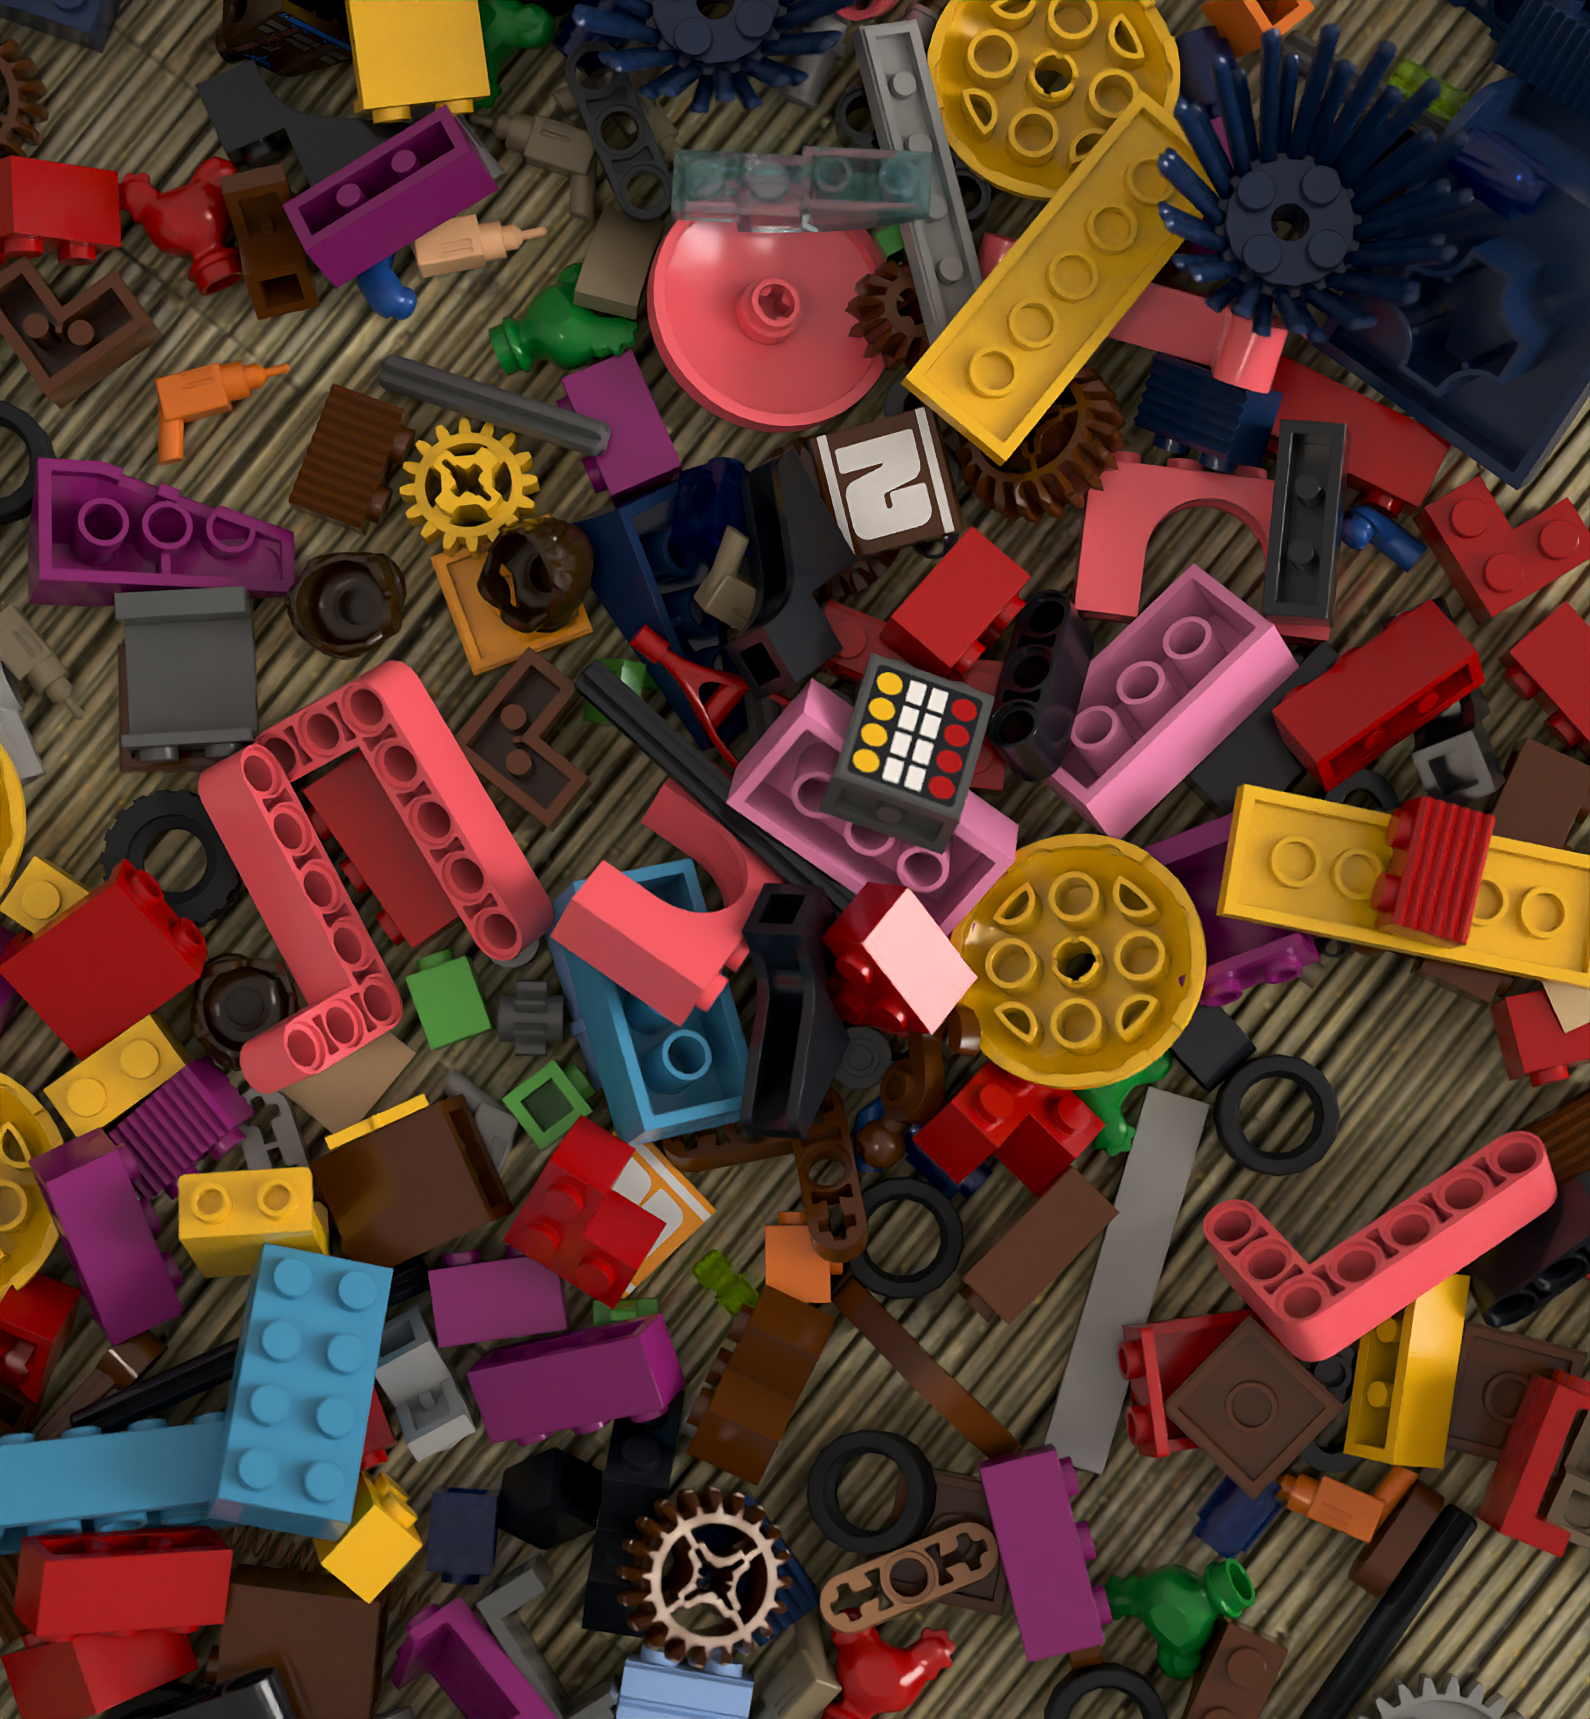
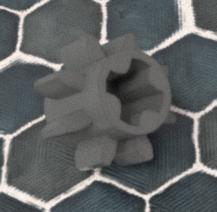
[498,980,566,1056]

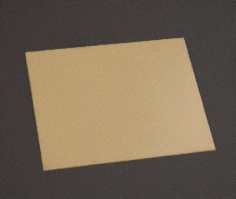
[280,981,416,1134]

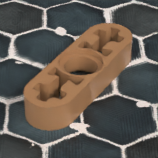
[819,1522,998,1635]

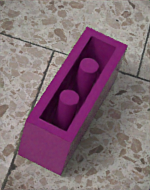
[282,104,499,288]
[28,1127,184,1346]
[466,1312,686,1446]
[977,1443,1112,1663]

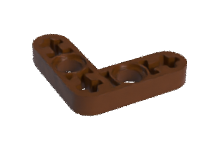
[661,1086,868,1263]
[831,1276,1023,1459]

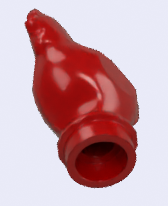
[119,156,244,296]
[820,1607,956,1719]

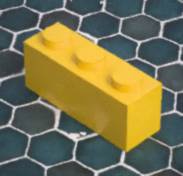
[1343,1273,1471,1469]

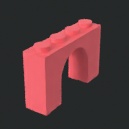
[1071,450,1347,647]
[550,759,786,1027]

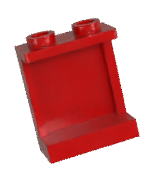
[0,858,208,1062]
[1117,1308,1296,1458]
[1476,1368,1590,1558]

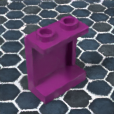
[1142,813,1320,1007]
[390,1596,557,1719]

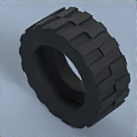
[101,789,243,929]

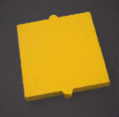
[324,1094,429,1152]

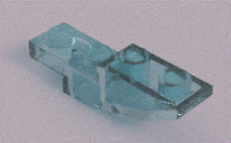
[671,146,933,233]

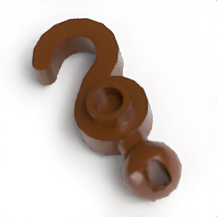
[855,1003,981,1169]

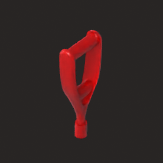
[629,624,792,770]

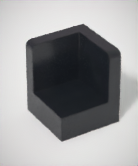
[497,1447,602,1550]

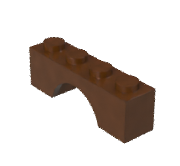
[1181,1614,1289,1719]

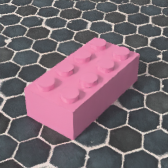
[1042,563,1299,839]
[726,678,1019,937]

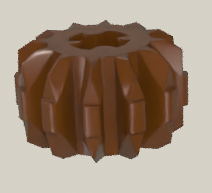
[845,261,930,370]

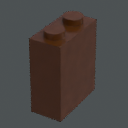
[309,1093,515,1268]
[957,1165,1120,1325]
[206,1563,391,1719]

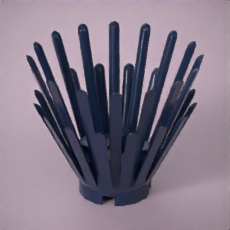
[572,0,857,113]
[1158,23,1473,342]

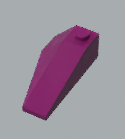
[28,457,295,607]

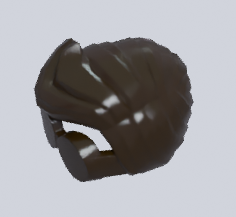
[477,517,595,634]
[285,552,407,660]
[190,953,300,1071]

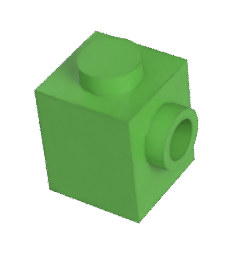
[502,1059,597,1151]

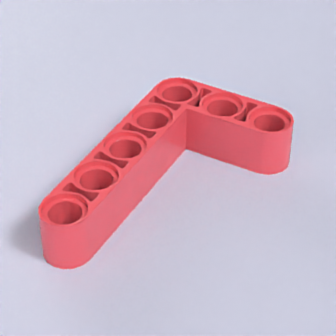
[977,232,1288,393]
[253,660,554,961]
[198,744,403,1094]
[1203,1131,1558,1362]

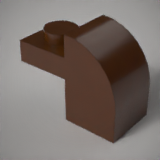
[220,163,320,320]

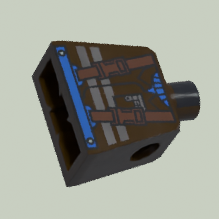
[215,0,353,77]

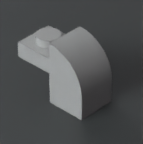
[375,1305,476,1462]

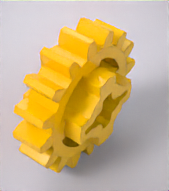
[399,418,540,559]

